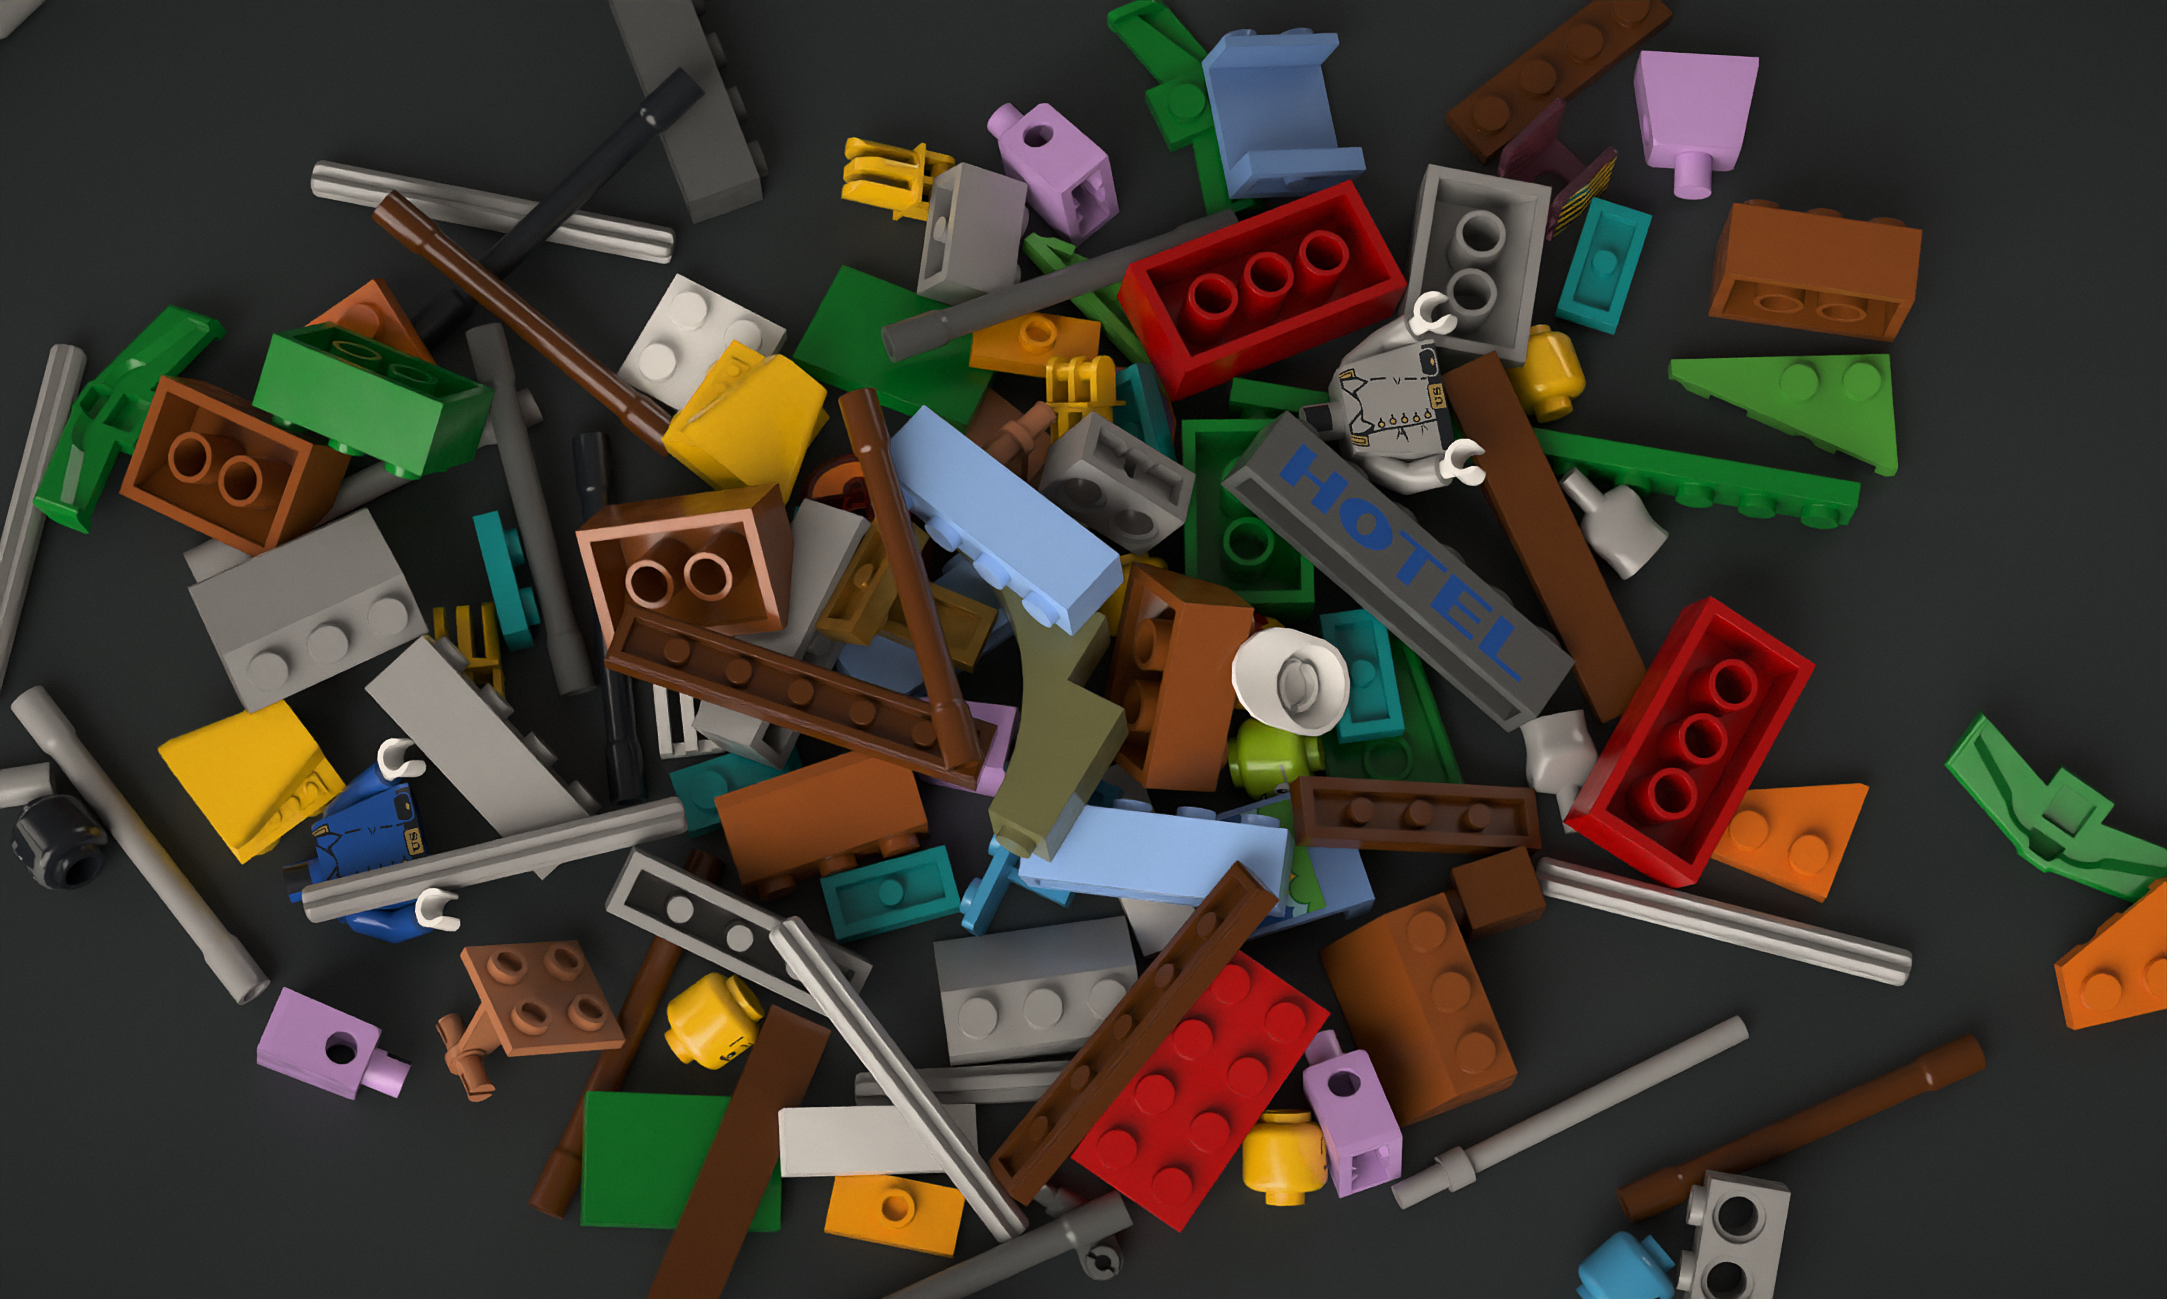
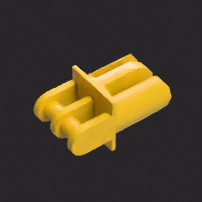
[841,137,956,221]
[1044,355,1126,445]
[432,602,506,700]

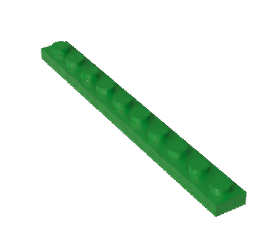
[1227,377,1861,529]

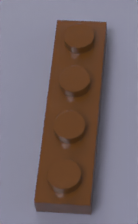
[1445,0,1673,167]
[1289,776,1542,857]

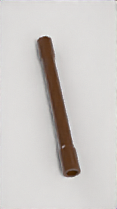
[371,189,673,459]
[838,387,985,772]
[527,849,726,1220]
[1616,1033,1987,1225]

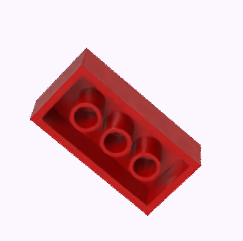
[1117,179,1408,403]
[1563,596,1816,889]
[1070,950,1331,1233]

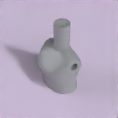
[1558,467,1670,580]
[1520,710,1599,834]

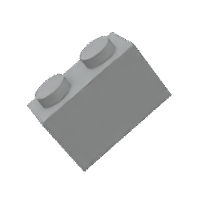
[916,162,1029,306]

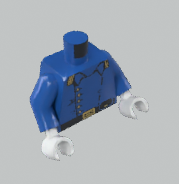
[282,738,460,944]

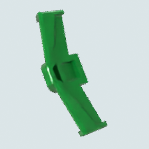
[1107,0,1265,221]
[33,304,227,534]
[1944,709,2167,904]

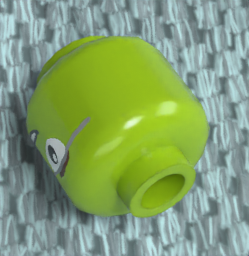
[1228,718,1325,801]

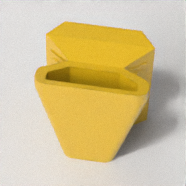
[661,339,830,506]
[158,699,346,865]

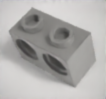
[1038,411,1196,557]
[1675,1169,1791,1299]

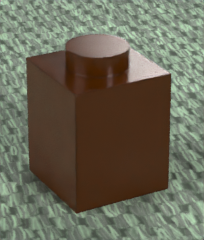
[1441,845,1547,943]

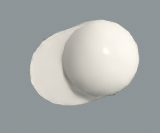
[1232,627,1350,736]

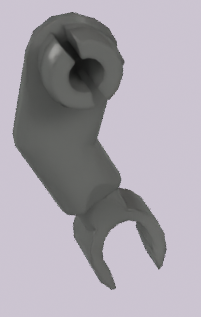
[1032,1181,1124,1281]

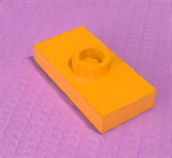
[969,312,1101,379]
[824,1175,966,1259]

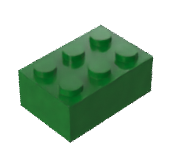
[252,321,496,480]
[1180,419,1315,624]

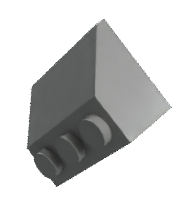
[1398,164,1552,374]
[187,507,429,714]
[933,915,1138,1067]

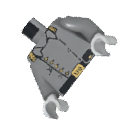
[1299,291,1486,495]

